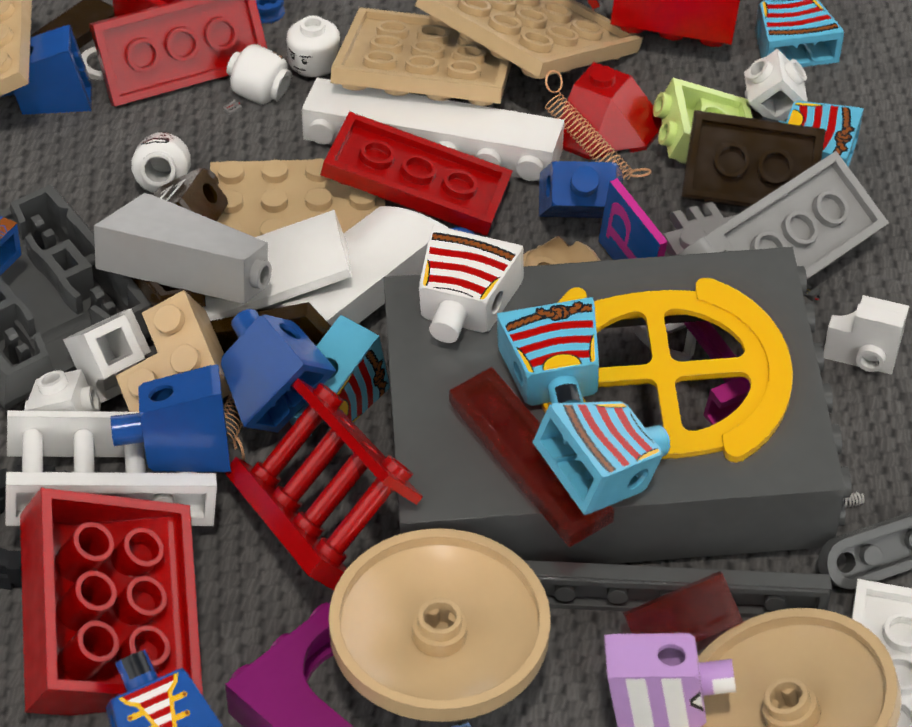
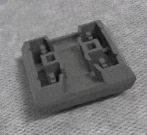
[0,184,153,410]

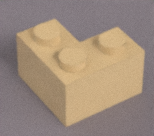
[115,290,231,412]

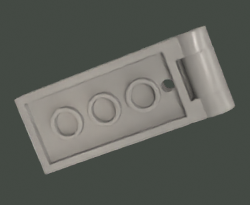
[678,151,889,280]

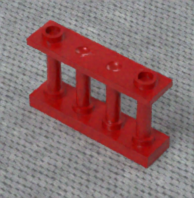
[224,378,423,590]

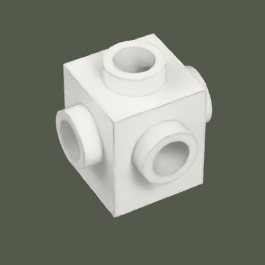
[744,49,808,121]
[25,369,101,411]

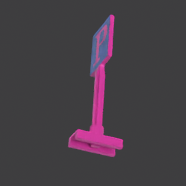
[598,178,750,425]

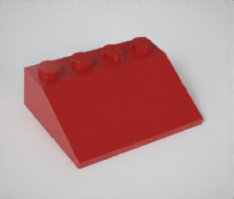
[20,488,203,716]

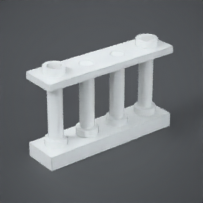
[5,410,217,526]

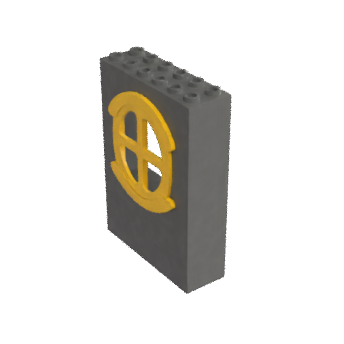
[383,247,852,564]

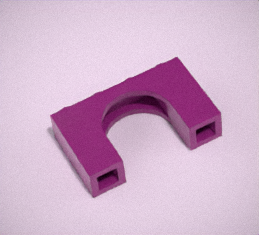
[225,602,353,727]

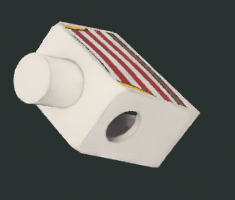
[419,225,524,343]

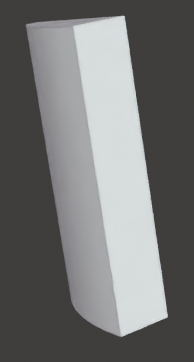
[259,206,448,326]
[203,210,352,321]

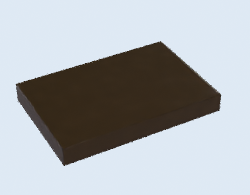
[681,110,826,208]

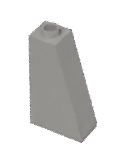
[94,193,272,304]

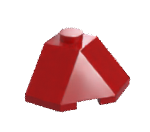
[560,62,662,160]

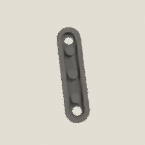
[818,512,912,589]

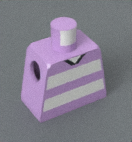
[604,633,736,727]

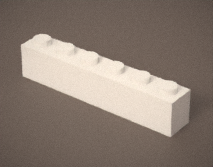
[302,78,564,181]

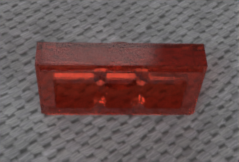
[623,571,743,643]

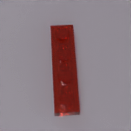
[449,367,614,548]

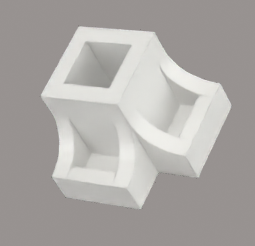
[823,295,909,374]
[63,308,151,404]

